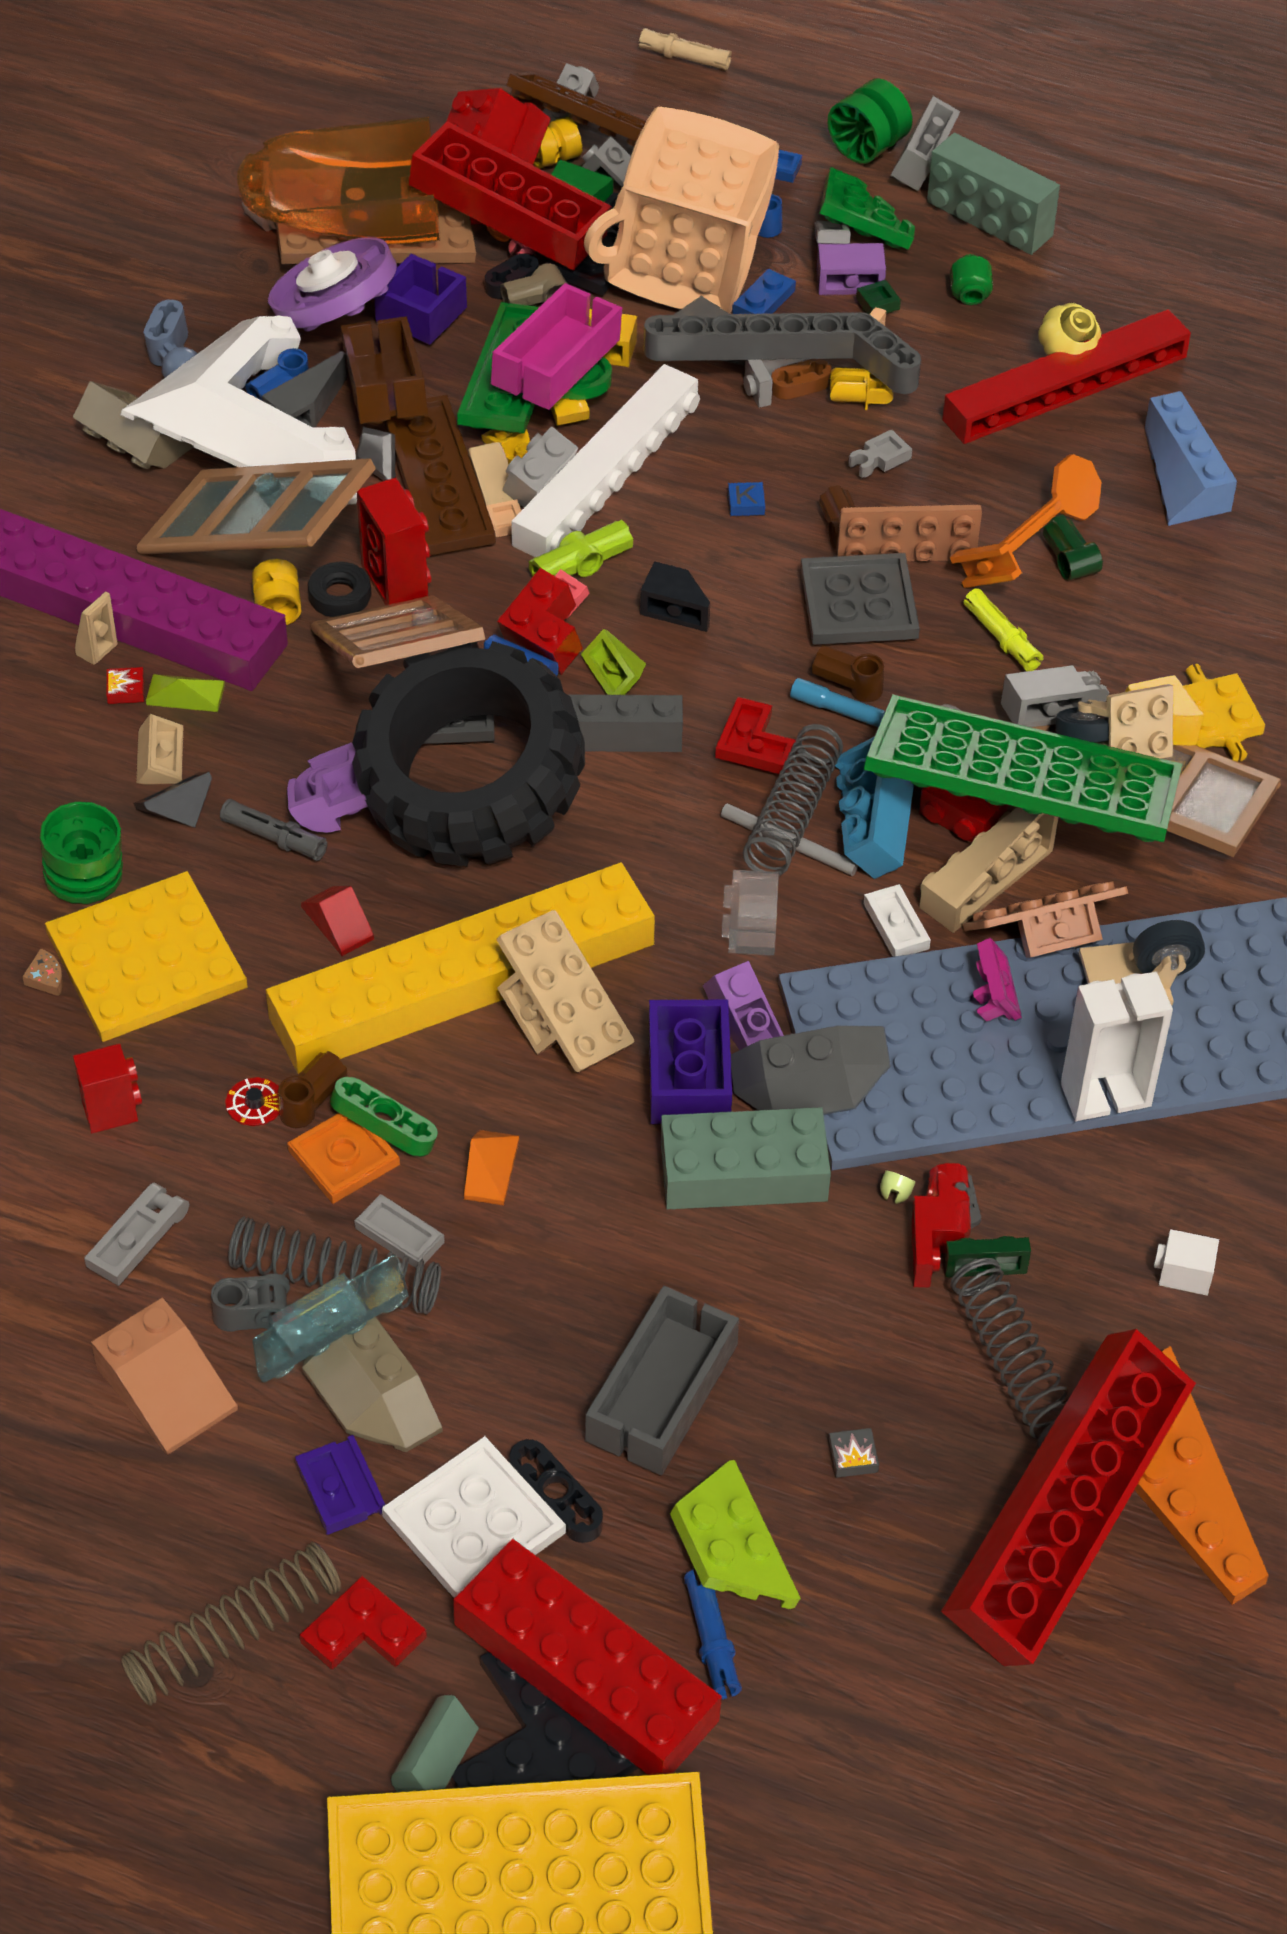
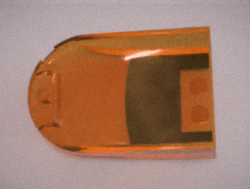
[237,117,440,244]

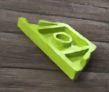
[670,1460,801,1609]

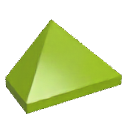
[581,629,646,695]
[146,674,225,712]

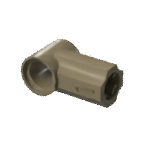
[500,263,567,306]

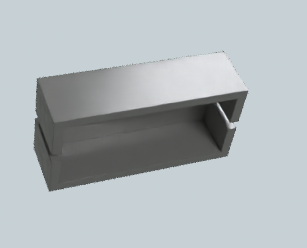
[586,1285,739,1476]

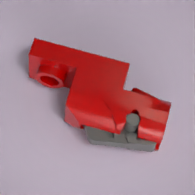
[911,1163,981,1288]

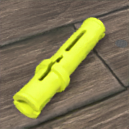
[963,588,1043,671]

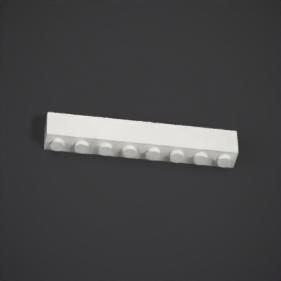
[511,364,700,557]

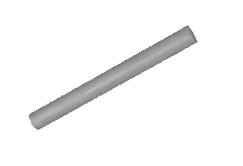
[721,803,858,876]

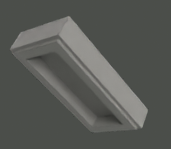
[814,221,850,244]
[355,1194,445,1268]

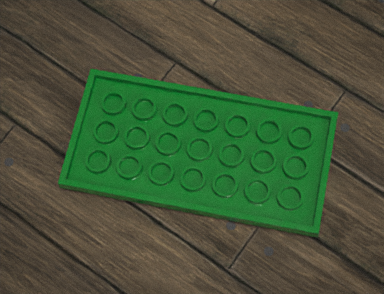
[864,694,1182,842]

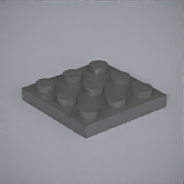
[800,553,920,645]

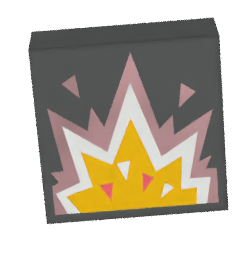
[828,1428,879,1478]

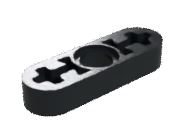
[510,1439,603,1543]

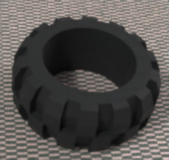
[352,641,585,867]

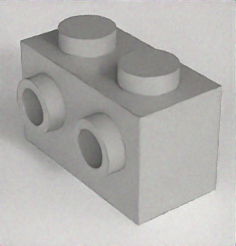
[502,426,578,508]

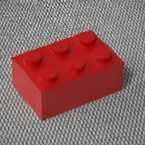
[356,477,431,605]

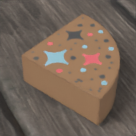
[23,949,63,996]

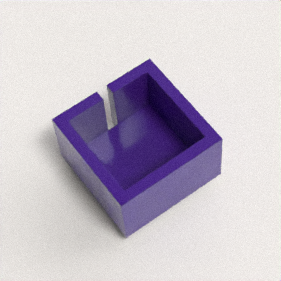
[374,254,467,345]

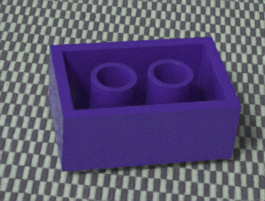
[649,999,732,1124]

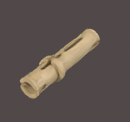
[639,28,732,71]

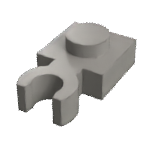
[848,429,912,478]

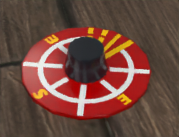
[225,1077,279,1126]

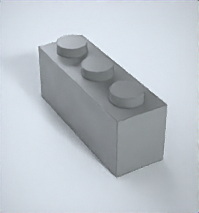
[891,96,960,191]

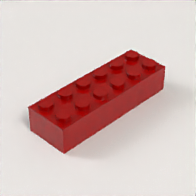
[409,121,612,270]
[454,1538,722,1775]

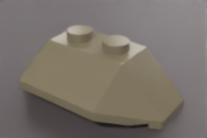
[302,1307,443,1452]

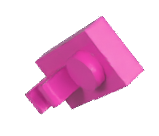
[973,938,1022,1021]

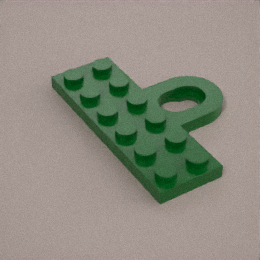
[457,302,612,433]

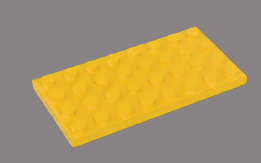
[327,1772,713,1934]

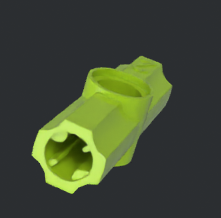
[529,520,633,577]

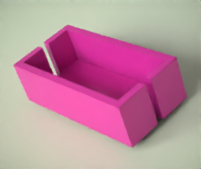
[491,283,622,410]

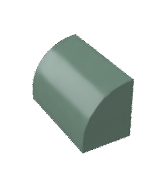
[391,1695,479,1792]

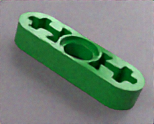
[330,1077,438,1156]

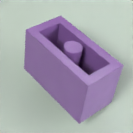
[816,243,886,295]

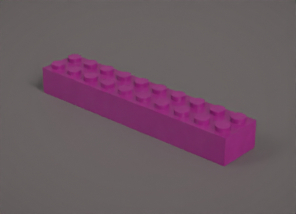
[0,509,288,691]

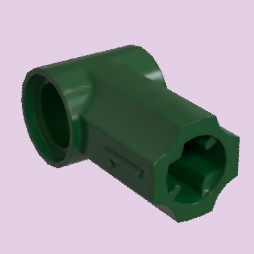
[1043,515,1103,581]

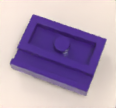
[295,1435,385,1535]

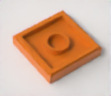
[287,1113,400,1204]

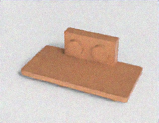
[837,505,982,561]
[963,881,1129,958]

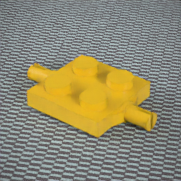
[1183,664,1265,762]

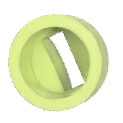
[880,1170,916,1204]

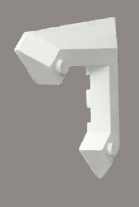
[121,316,357,505]

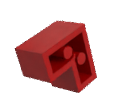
[497,568,583,675]

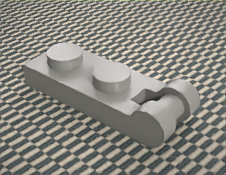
[84,1183,189,1286]

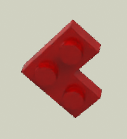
[715,697,796,774]
[300,1576,427,1670]

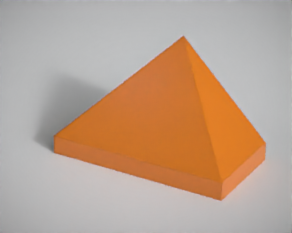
[464,1130,520,1206]

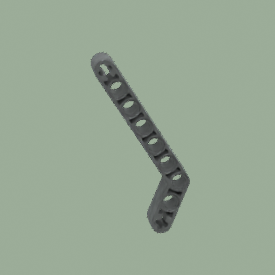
[644,312,921,394]

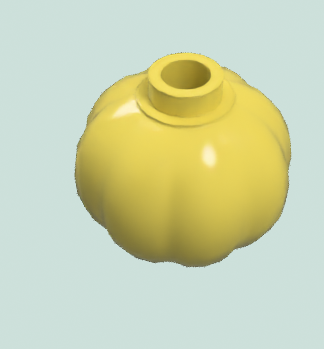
[1039,303,1101,355]

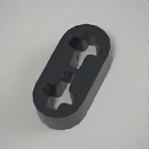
[485,253,539,299]

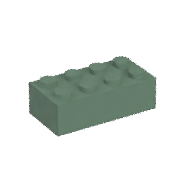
[927,132,1060,255]
[661,1107,831,1209]

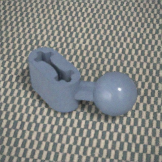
[144,300,198,378]

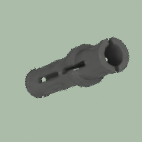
[220,799,328,861]

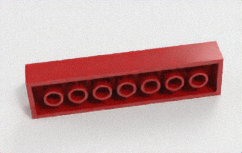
[941,1329,1196,1666]

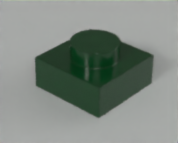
[856,279,901,315]

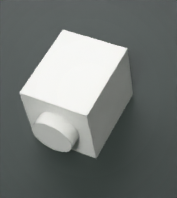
[1154,1229,1219,1296]

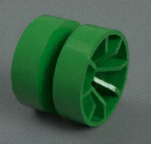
[827,78,912,164]

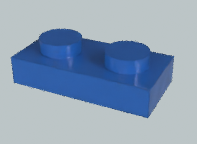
[732,268,796,314]

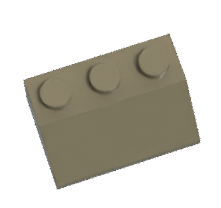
[73,381,194,469]

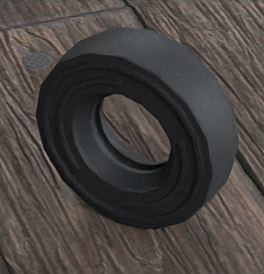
[308,561,372,617]

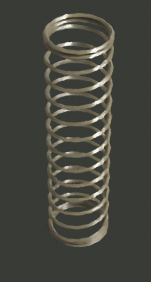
[121,1542,341,1706]

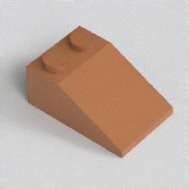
[91,1298,238,1455]

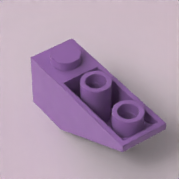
[703,961,784,1050]

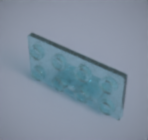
[253,1254,409,1383]

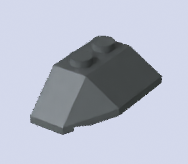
[731,1025,891,1115]

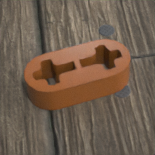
[771,359,832,400]

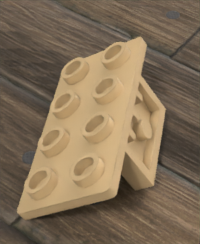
[497,910,634,1072]

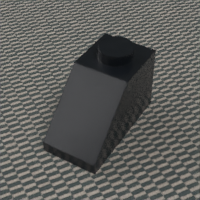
[640,561,710,632]

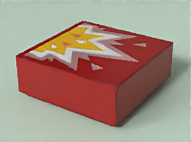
[106,667,144,704]

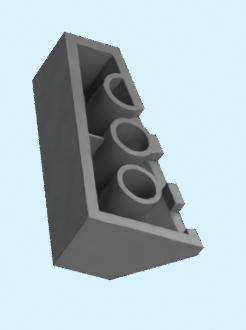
[567,694,683,752]

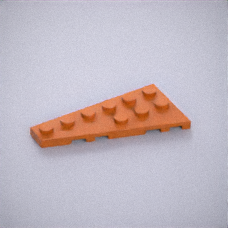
[1135,1346,1269,1605]

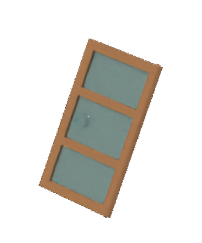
[137,458,376,555]

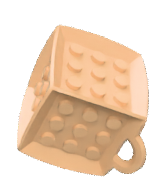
[584,106,779,314]

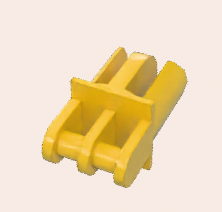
[830,368,893,410]

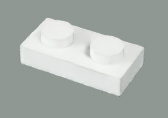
[864,884,931,957]

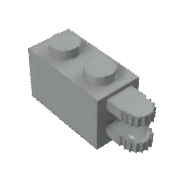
[1001,665,1110,727]

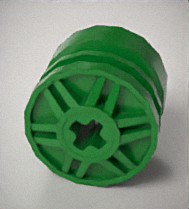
[40,802,123,904]

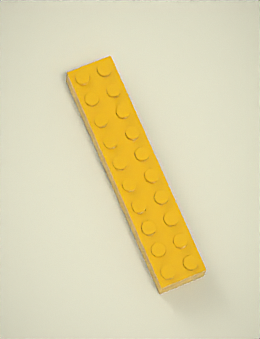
[266,862,655,1074]

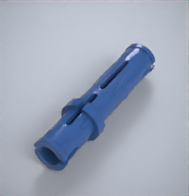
[684,1570,742,1699]

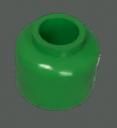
[950,254,993,305]

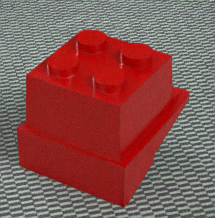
[446,88,551,165]

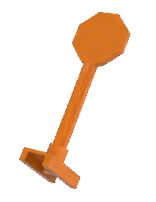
[950,454,1102,588]

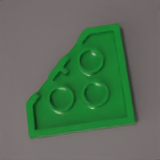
[819,167,915,250]

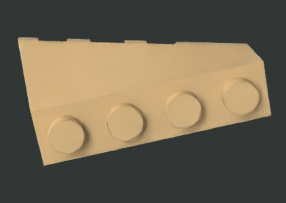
[919,807,1058,933]

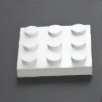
[382,1436,566,1598]

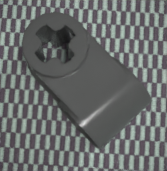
[211,1274,293,1332]

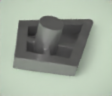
[356,427,396,481]

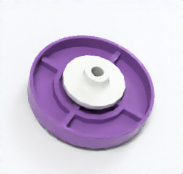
[268,237,397,331]

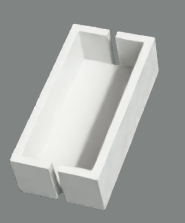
[1061,971,1173,1121]

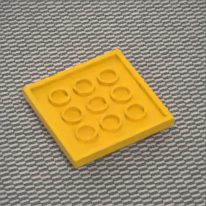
[45,871,248,1042]

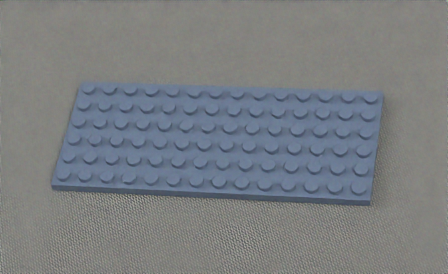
[778,897,1287,1171]

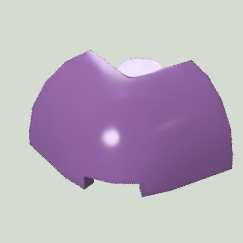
[287,742,368,833]

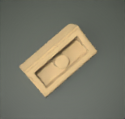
[136,714,183,785]

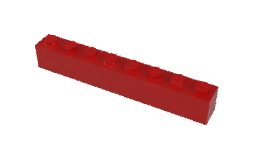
[942,309,1191,444]

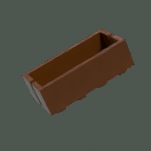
[341,316,428,425]

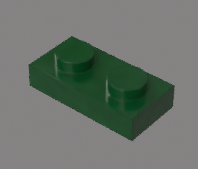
[944,1236,1031,1278]

